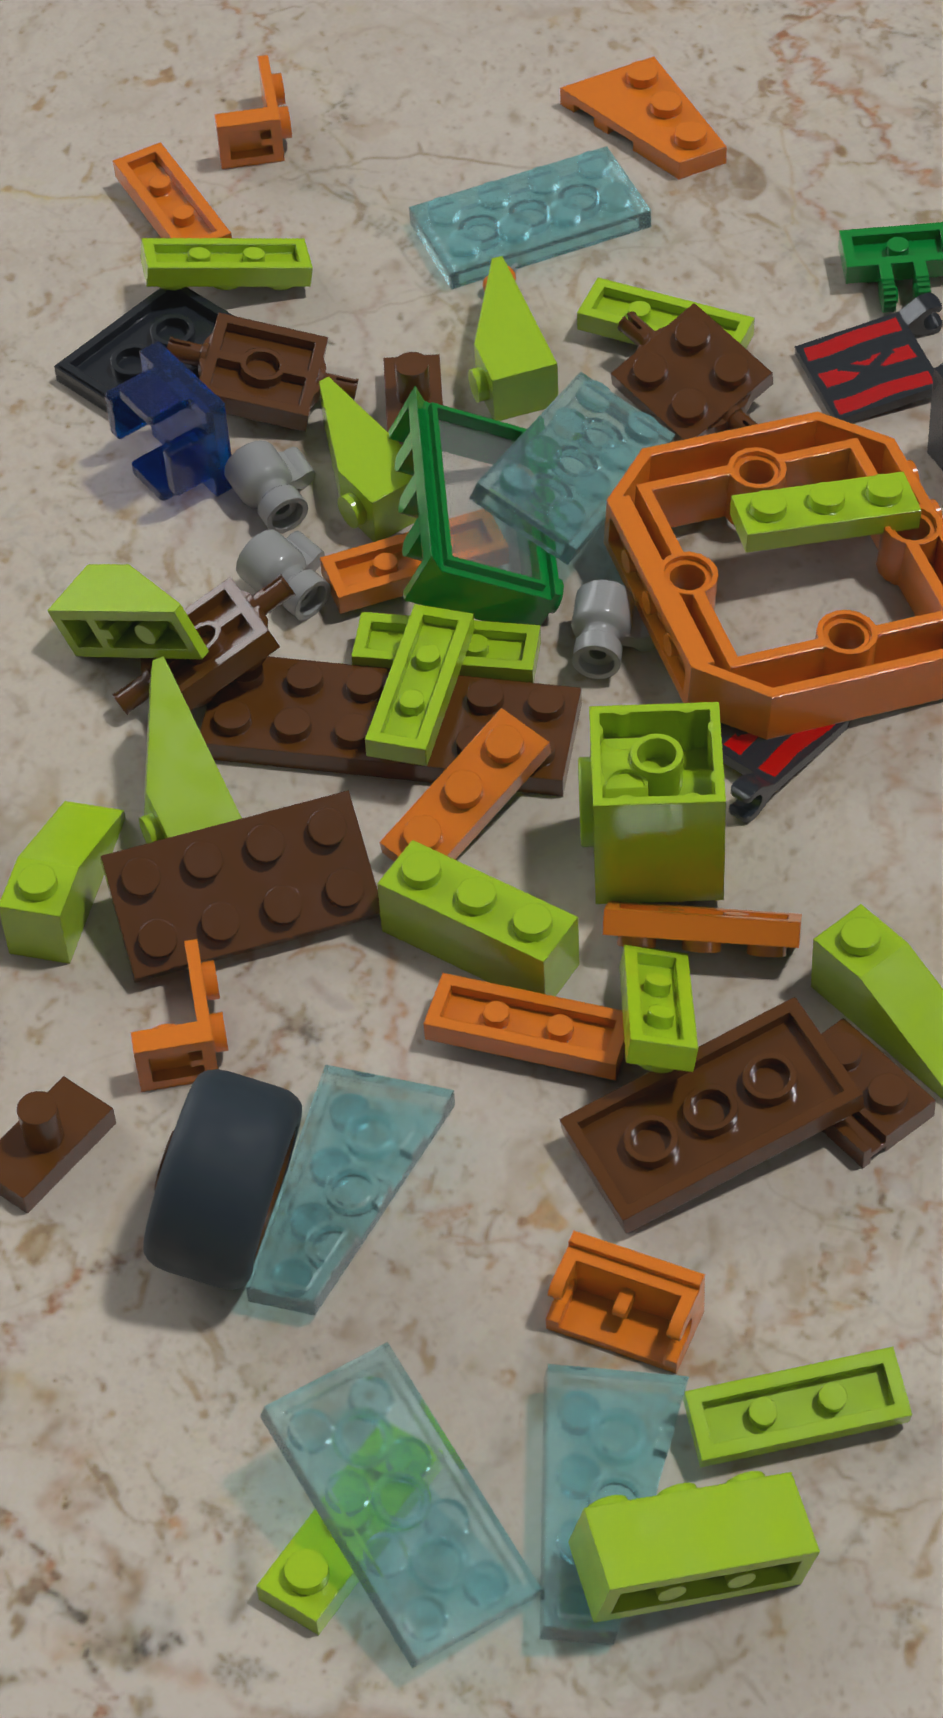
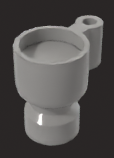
[224,441,316,533]
[236,529,331,620]
[571,579,656,679]

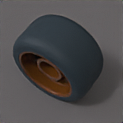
[143,1069,302,1289]

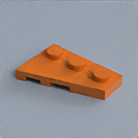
[560,56,727,179]

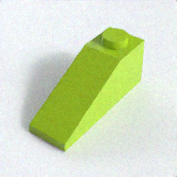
[468,256,559,421]
[319,376,417,542]
[47,564,209,659]
[139,656,242,843]
[0,801,126,964]
[811,904,943,1099]

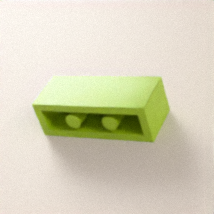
[377,840,580,996]
[568,1471,820,1623]

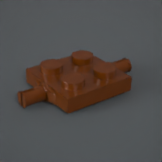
[611,303,773,442]
[165,313,359,432]
[112,574,296,715]

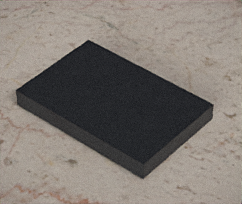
[54,287,234,431]

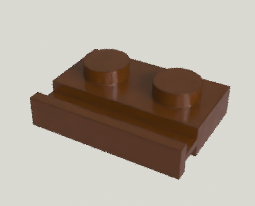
[821,1018,936,1168]

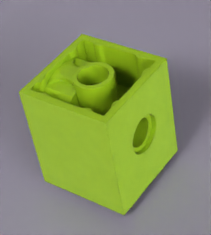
[578,702,726,904]

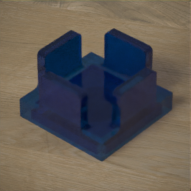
[105,341,232,501]

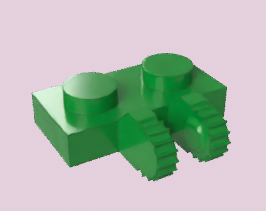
[838,222,943,313]

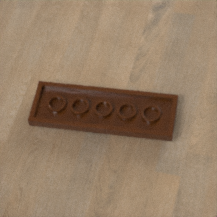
[200,656,582,797]

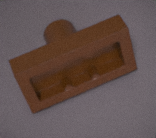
[383,352,443,445]
[0,1076,116,1214]

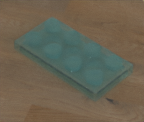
[409,146,651,290]
[469,372,676,565]
[260,1342,542,1668]

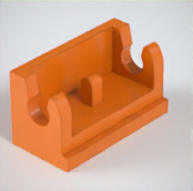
[545,1230,705,1374]

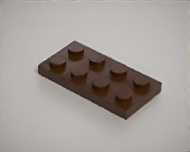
[101,790,380,983]
[559,997,865,1234]

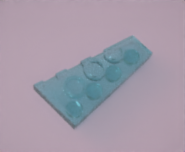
[246,1065,455,1316]
[540,1364,689,1645]

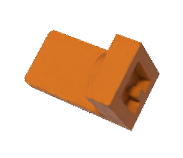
[214,55,292,169]
[131,939,229,1092]

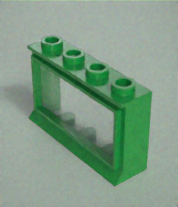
[389,386,564,626]

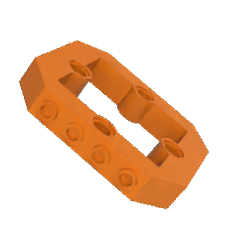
[603,411,943,740]

